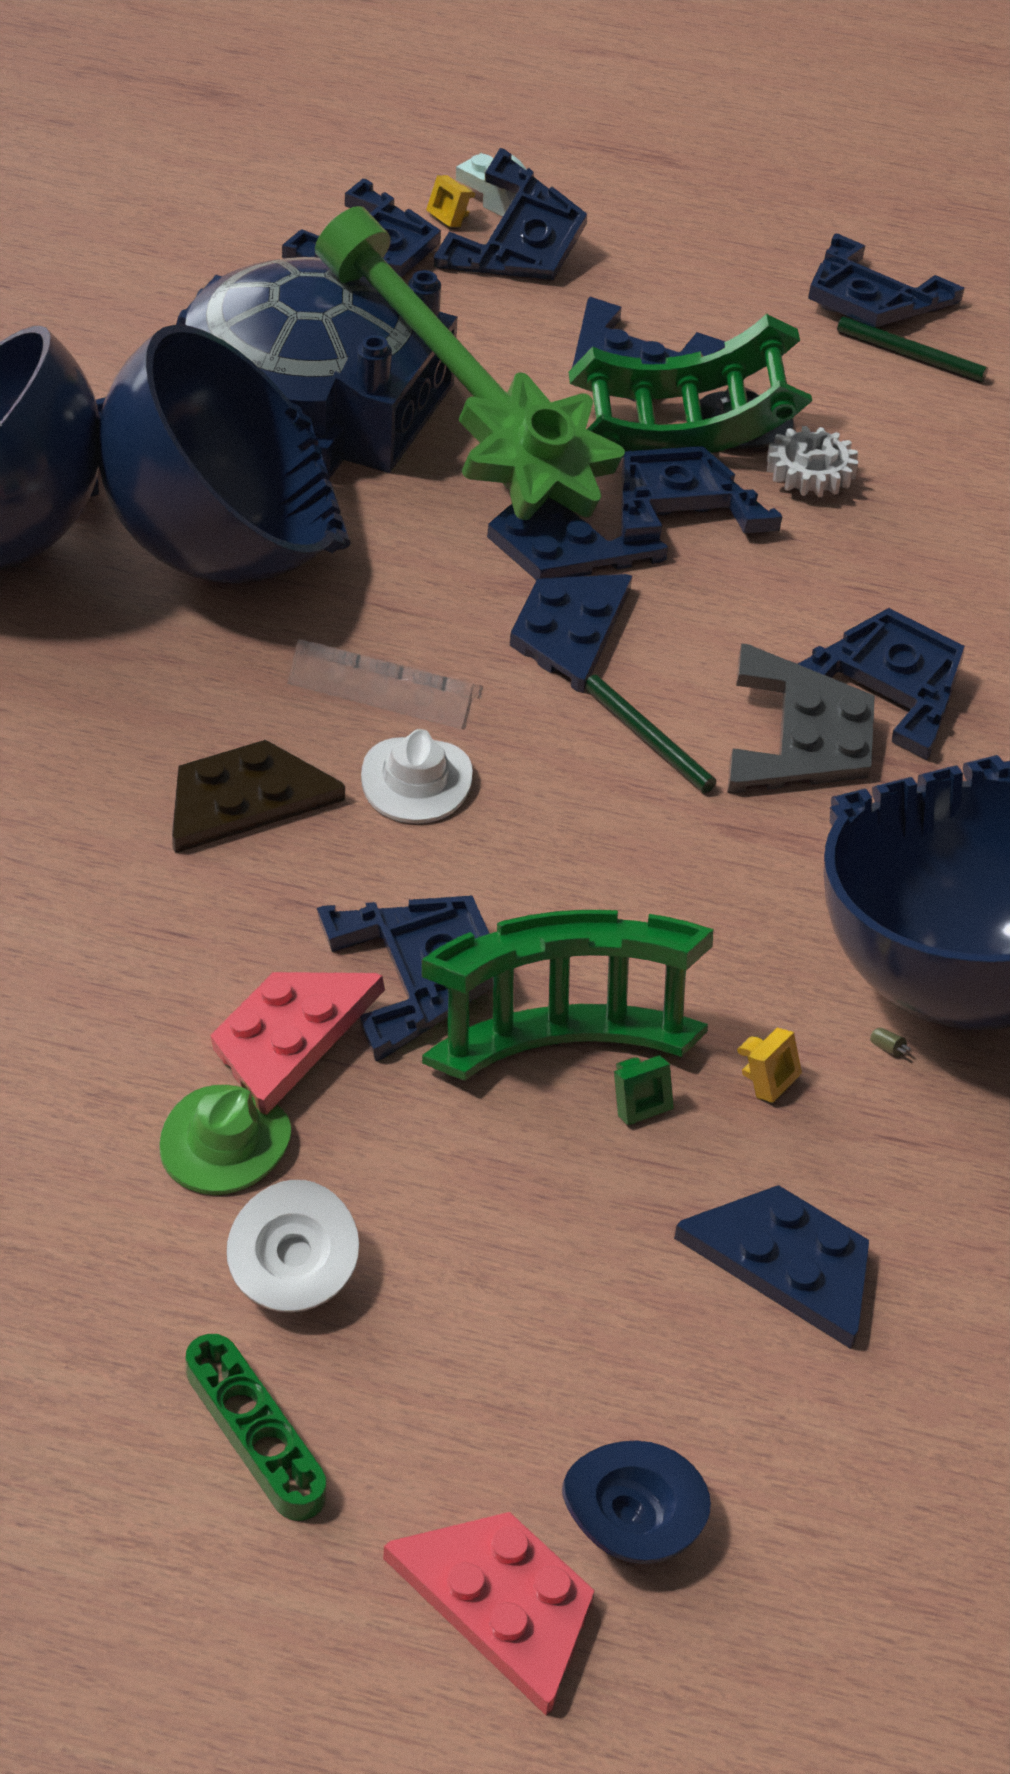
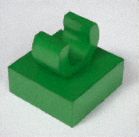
[614,1055,674,1125]

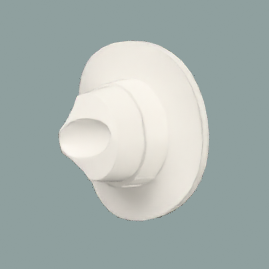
[361,729,473,824]
[227,1180,359,1313]

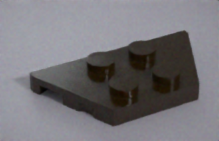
[172,740,345,853]

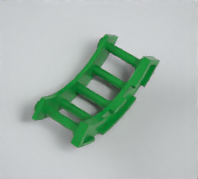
[568,314,812,457]
[422,910,714,1081]

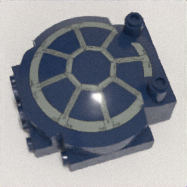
[176,257,458,479]

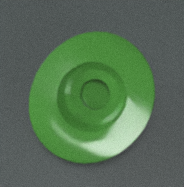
[159,1084,291,1195]

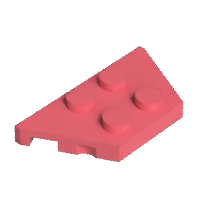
[210,972,385,1115]
[383,1512,595,1715]

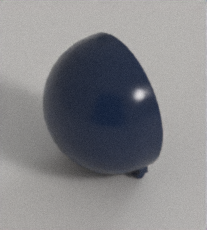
[97,325,351,583]
[0,326,100,570]
[824,755,1010,1030]

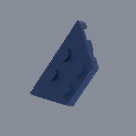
[510,574,632,693]
[674,1185,869,1349]

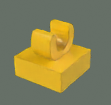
[426,175,476,227]
[737,1027,802,1103]

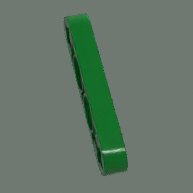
[185,1334,326,1521]

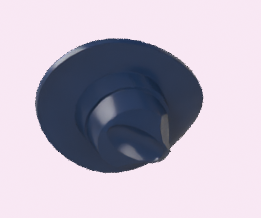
[562,1440,711,1564]

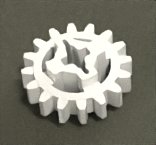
[767,426,858,497]

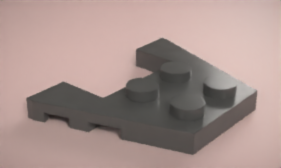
[727,643,875,793]

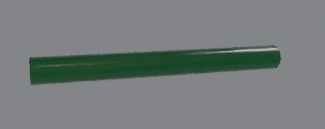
[837,317,988,382]
[584,675,716,793]

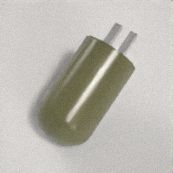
[870,1028,911,1057]

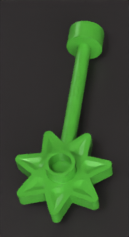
[315,206,625,520]

